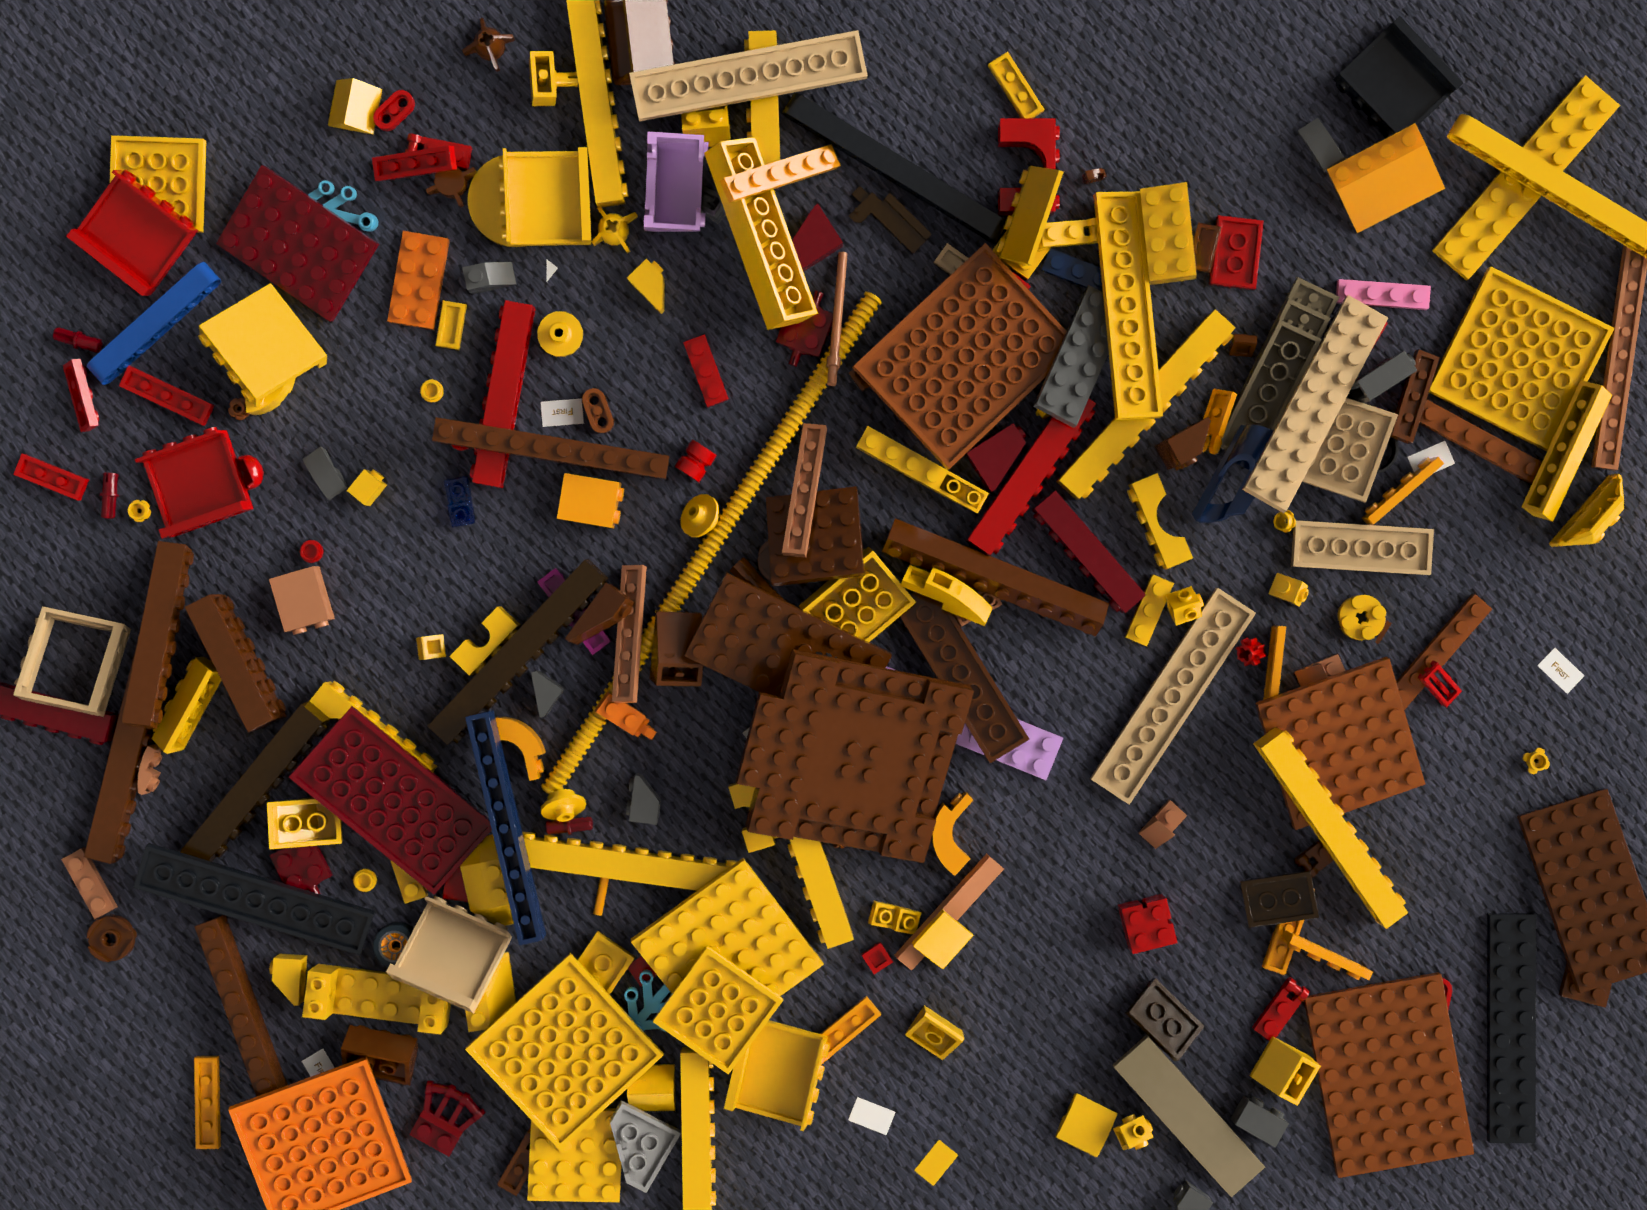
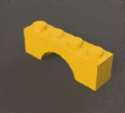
[1127,473,1193,569]

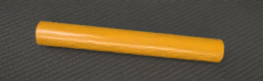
[593,846,612,916]

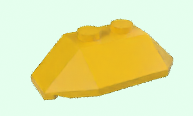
[1549,474,1624,547]
[460,834,514,926]

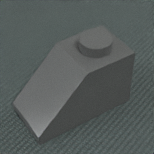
[462,262,517,294]
[1173,1180,1213,1210]

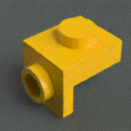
[1268,573,1308,607]

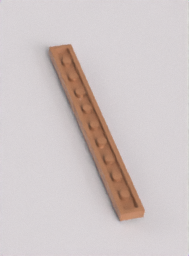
[1591,245,1647,471]

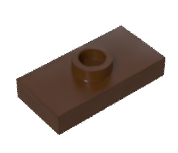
[1193,222,1222,273]

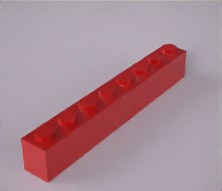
[470,300,536,488]
[966,399,1096,556]

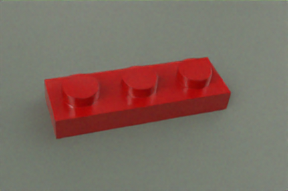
[683,334,729,408]
[63,359,99,432]
[13,453,89,501]

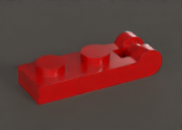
[405,133,472,170]
[1252,977,1310,1041]

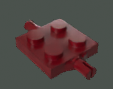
[776,290,833,367]
[270,845,333,894]

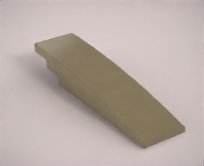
[1220,277,1340,451]
[1113,1035,1265,1197]

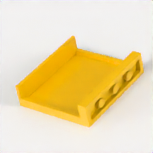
[499,147,591,246]
[198,283,327,407]
[724,1020,830,1131]

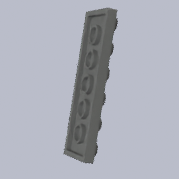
[1033,285,1109,428]

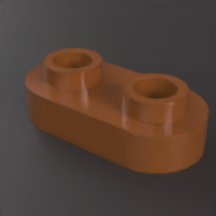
[582,388,614,434]

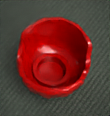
[237,455,264,490]

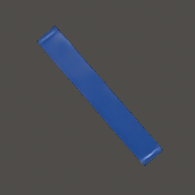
[87,262,221,385]

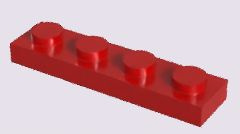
[372,145,457,181]
[119,365,215,426]

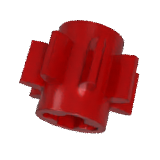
[1235,637,1266,666]

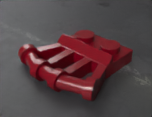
[409,1080,486,1157]

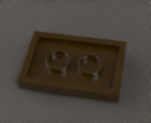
[1240,871,1319,928]
[1125,978,1204,1061]

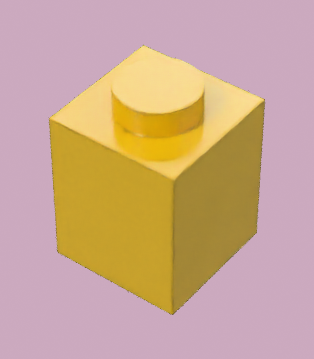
[347,469,387,506]

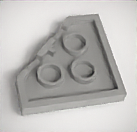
[609,1100,681,1193]

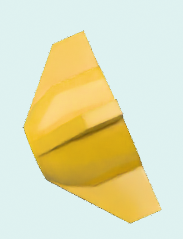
[591,206,638,253]

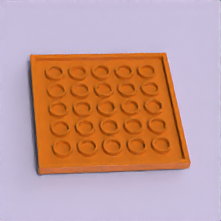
[228,1056,412,1210]

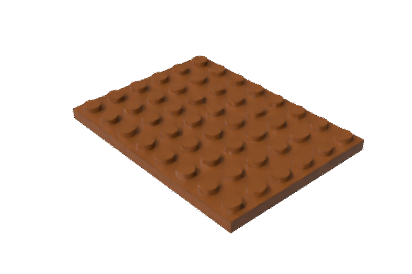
[852,243,1067,470]
[1304,972,1474,1178]

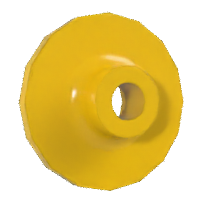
[538,311,583,357]
[681,494,719,537]
[540,789,586,822]

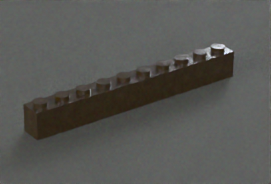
[428,559,608,745]
[180,701,330,862]

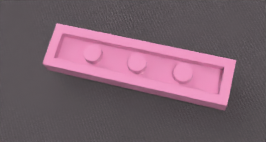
[1336,279,1431,310]

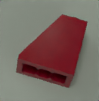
[792,204,843,272]
[965,423,1026,493]

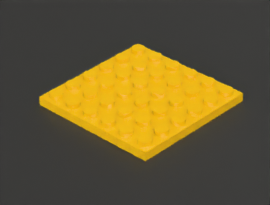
[1429,267,1614,451]
[631,858,824,996]
[465,953,664,1150]

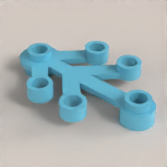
[308,180,378,232]
[624,970,670,1032]

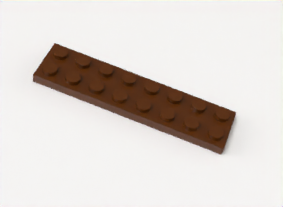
[900,592,1030,763]

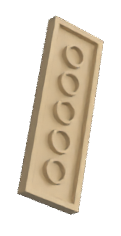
[1291,521,1434,575]

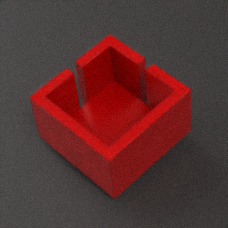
[1118,894,1178,954]

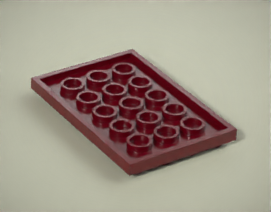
[216,165,379,322]

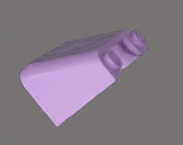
[644,132,709,232]

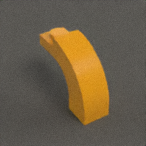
[495,717,546,781]
[932,792,973,876]

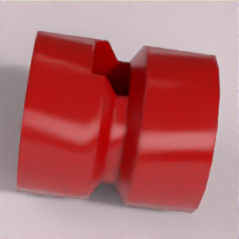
[675,439,717,482]

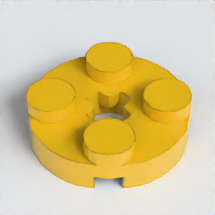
[1337,595,1386,640]

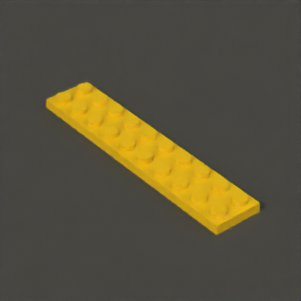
[1432,75,1620,280]
[1093,191,1163,420]

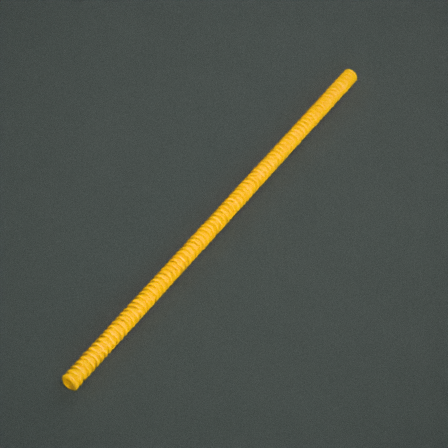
[541,291,882,795]

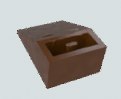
[650,611,703,686]

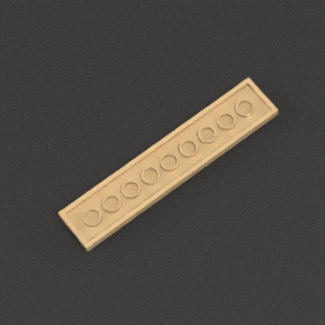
[629,30,868,122]
[1242,295,1388,513]
[1090,588,1256,805]

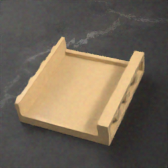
[386,896,512,1014]

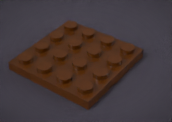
[766,486,865,587]

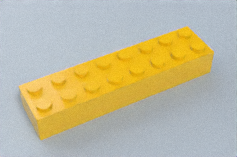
[704,137,818,330]

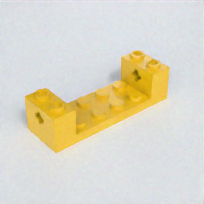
[302,964,451,1035]

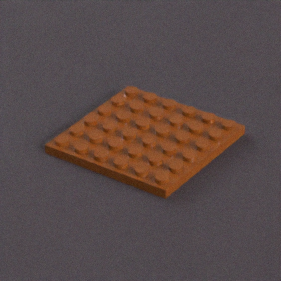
[1255,657,1425,830]

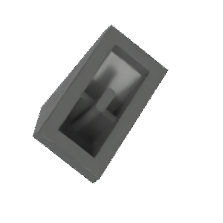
[701,186,726,225]
[531,670,566,717]

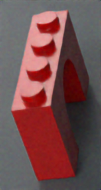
[998,118,1060,216]

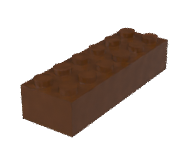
[185,594,287,732]

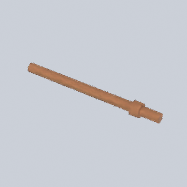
[826,252,848,386]

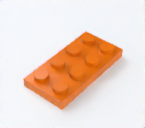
[387,231,450,330]

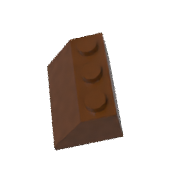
[1155,417,1211,471]
[341,1025,418,1086]

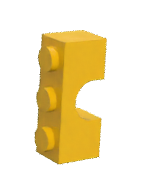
[449,606,521,676]
[728,783,778,853]

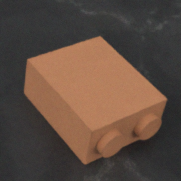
[269,566,335,635]

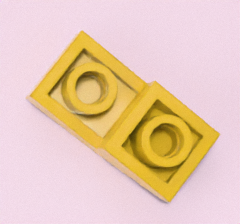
[868,901,921,934]

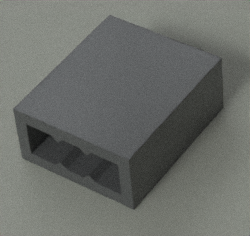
[1349,351,1417,403]

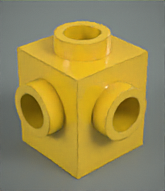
[1165,586,1204,626]
[1113,1114,1153,1150]

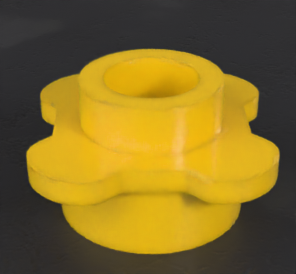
[1523,748,1550,774]

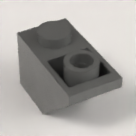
[626,773,661,825]

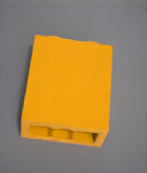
[557,473,624,529]

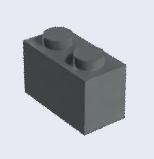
[1230,1095,1289,1148]

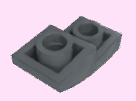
[1298,118,1344,172]
[303,447,348,500]

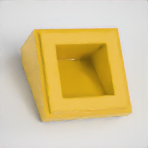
[416,634,446,660]

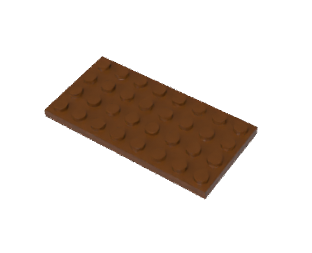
[684,572,892,696]
[1517,788,1647,993]

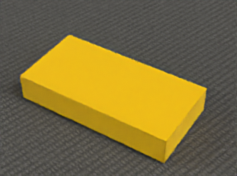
[435,300,467,350]

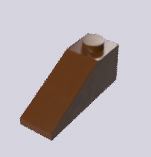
[565,583,635,645]

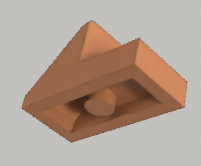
[1294,654,1345,687]
[1139,800,1187,849]

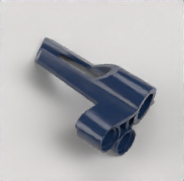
[1192,424,1274,523]

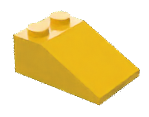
[267,797,343,849]

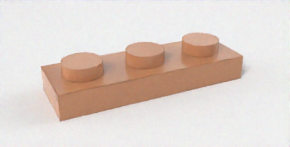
[61,847,118,919]

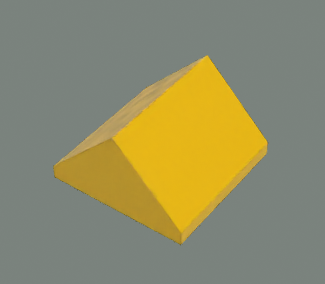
[328,78,382,135]
[905,1005,964,1060]
[627,1064,676,1111]

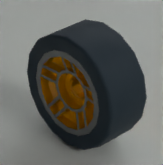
[373,922,414,967]

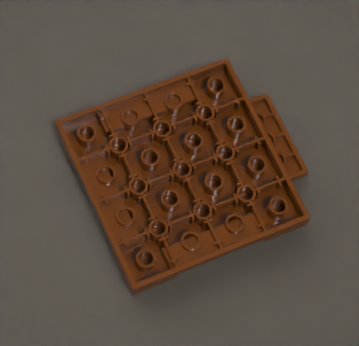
[736,649,974,863]

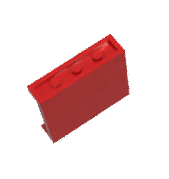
[66,169,198,296]
[135,427,254,539]

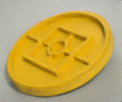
[468,155,523,247]

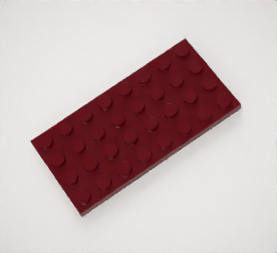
[289,706,492,895]

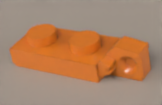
[595,691,657,740]

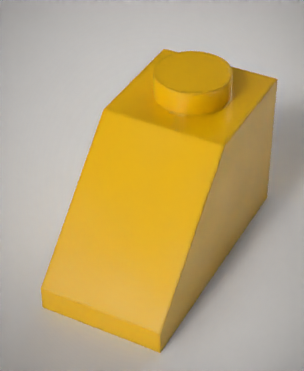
[627,258,665,314]
[269,954,307,1006]

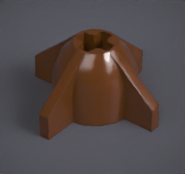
[462,18,515,72]
[425,167,477,207]

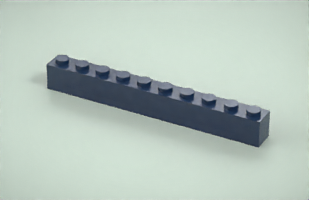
[465,710,546,946]

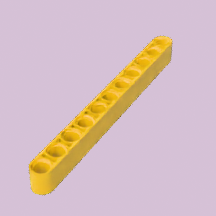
[1447,114,1647,259]

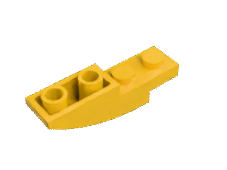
[901,565,993,626]

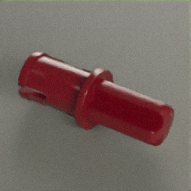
[53,327,103,354]
[100,473,119,519]
[546,816,593,835]

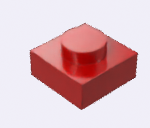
[861,941,893,974]

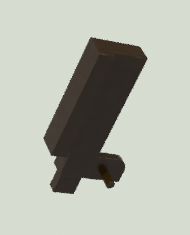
[849,186,932,255]

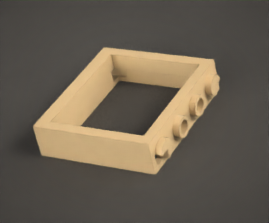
[13,606,131,717]

